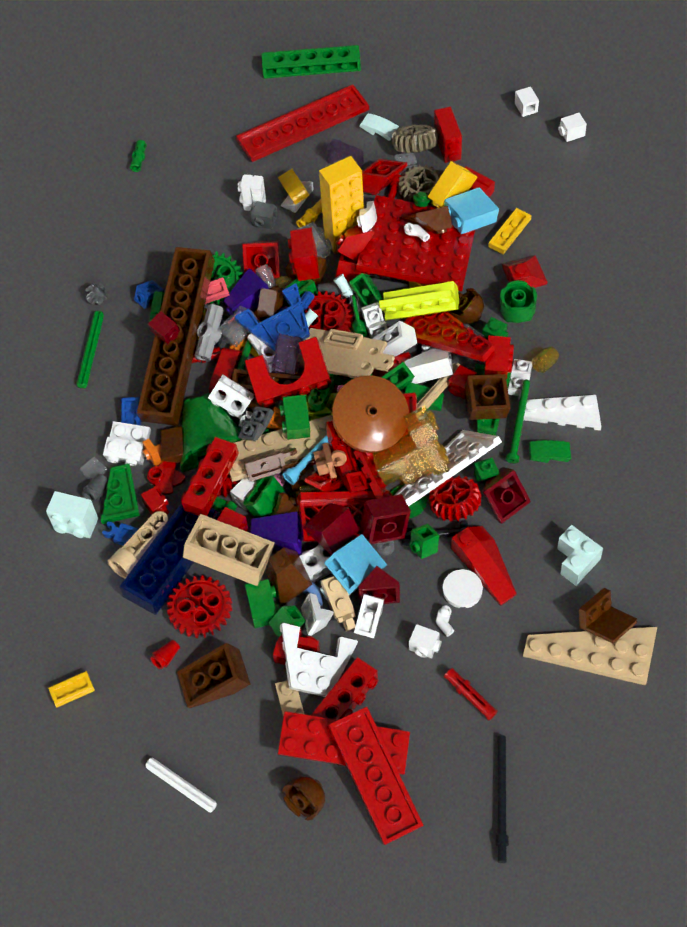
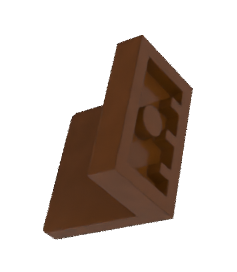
[579,588,637,643]

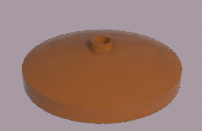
[331,375,409,453]

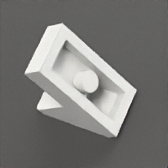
[301,593,334,636]
[354,594,384,638]

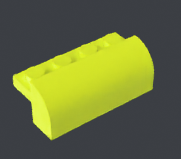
[379,281,459,321]

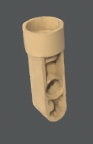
[108,511,170,579]

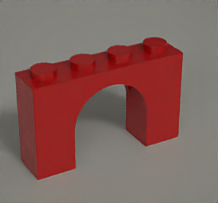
[245,337,332,407]

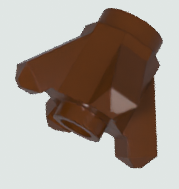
[272,492,307,517]

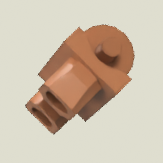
[313,443,347,479]

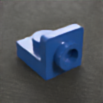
[134,280,164,309]

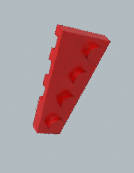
[353,450,392,499]

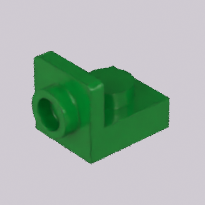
[474,458,499,482]

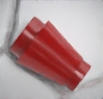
[150,640,180,669]

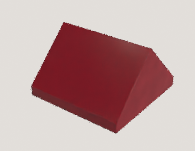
[303,503,359,555]
[359,566,400,606]

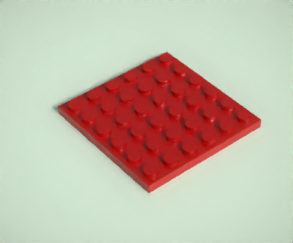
[356,195,475,292]

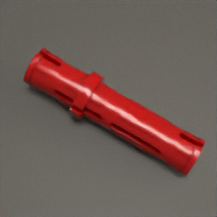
[444,668,498,721]

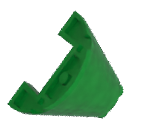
[180,393,242,472]

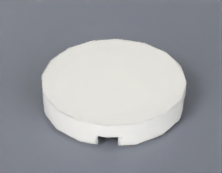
[443,569,483,608]

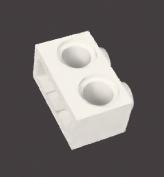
[208,375,255,418]
[299,544,339,583]

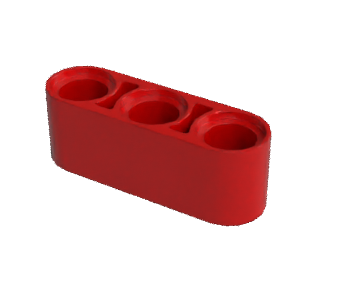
[209,347,242,395]

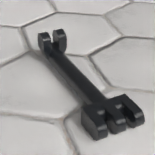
[402,520,468,546]

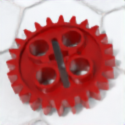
[304,291,353,331]
[167,575,233,639]

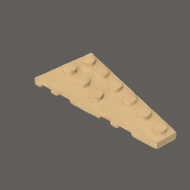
[523,627,657,686]

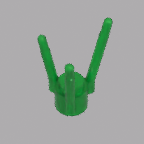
[349,296,368,337]

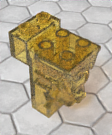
[373,405,450,485]

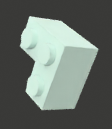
[557,525,603,586]

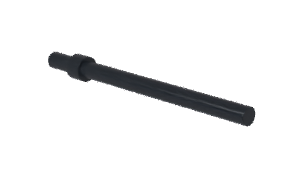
[496,735,509,863]

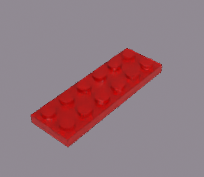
[328,707,424,845]
[277,711,410,775]

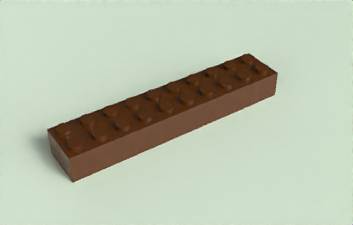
[137,247,215,426]

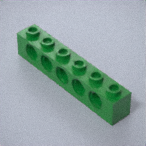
[262,45,361,79]

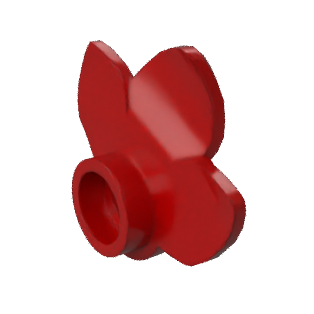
[147,461,185,494]

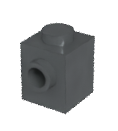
[249,201,278,230]

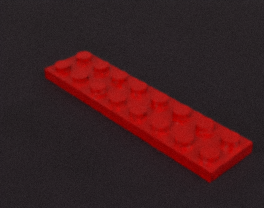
[236,85,369,162]

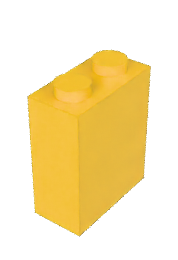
[428,161,477,208]

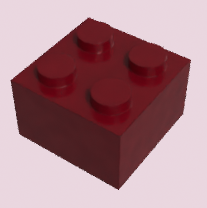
[360,494,411,544]

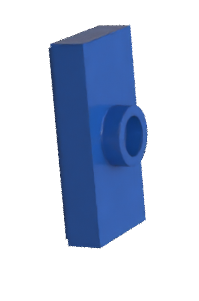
[121,397,141,426]

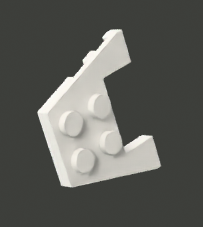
[280,623,358,697]

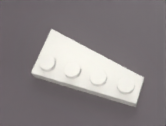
[524,395,601,431]

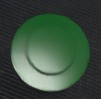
[413,192,431,207]

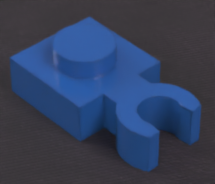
[102,522,138,546]

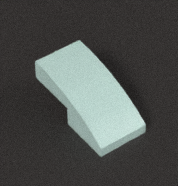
[360,113,399,141]

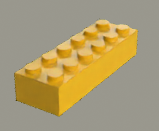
[319,156,364,254]

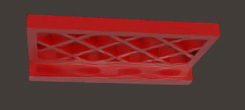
[296,491,376,542]

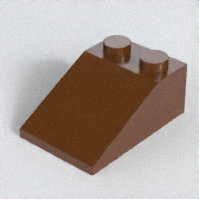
[177,643,251,708]

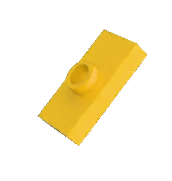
[48,671,95,708]

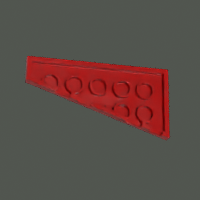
[403,312,495,362]

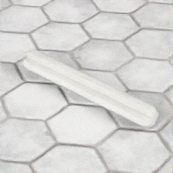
[145,758,217,812]

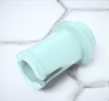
[334,274,355,298]
[305,309,318,327]

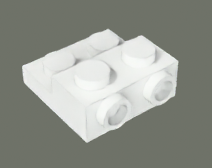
[103,421,151,466]

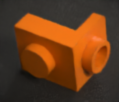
[142,439,163,466]

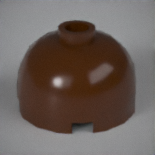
[448,288,484,325]
[282,775,326,821]

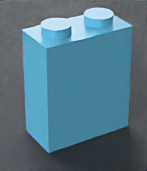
[443,187,499,234]
[324,534,387,594]

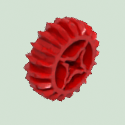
[429,475,482,522]

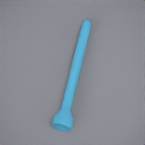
[282,435,329,485]

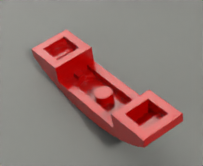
[326,421,369,493]
[304,461,362,492]

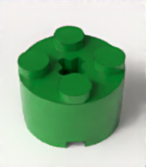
[499,280,537,323]

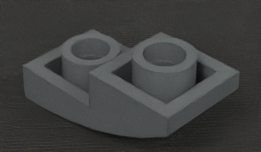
[238,407,274,441]

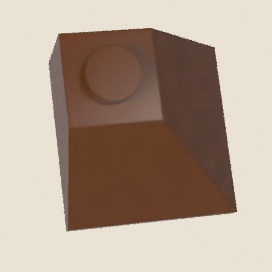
[402,206,452,234]
[266,547,312,606]

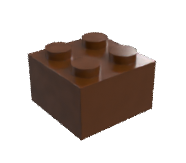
[465,374,510,420]

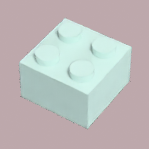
[46,491,98,538]

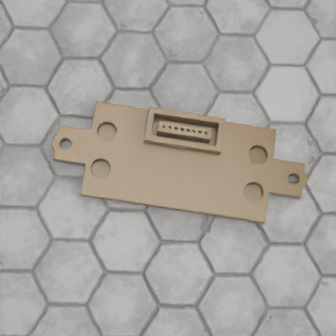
[285,328,395,378]

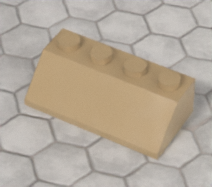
[183,514,275,586]

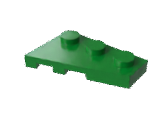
[101,463,140,524]

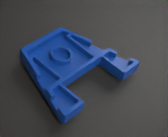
[234,283,310,354]

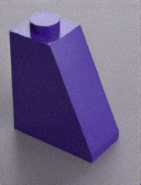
[224,269,269,318]
[248,512,302,555]

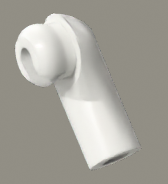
[436,605,454,637]

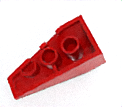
[451,526,517,606]

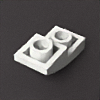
[357,201,377,233]
[361,302,388,339]
[508,359,533,396]

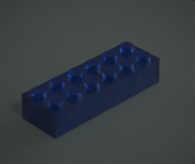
[119,503,220,615]

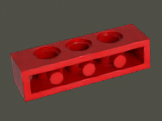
[181,437,239,516]
[311,657,379,720]

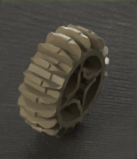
[392,124,438,153]
[398,164,442,206]

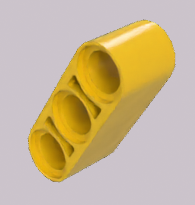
[278,169,310,205]

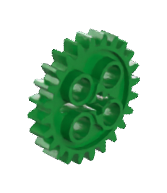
[210,251,243,306]

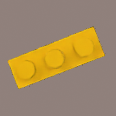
[488,208,531,255]

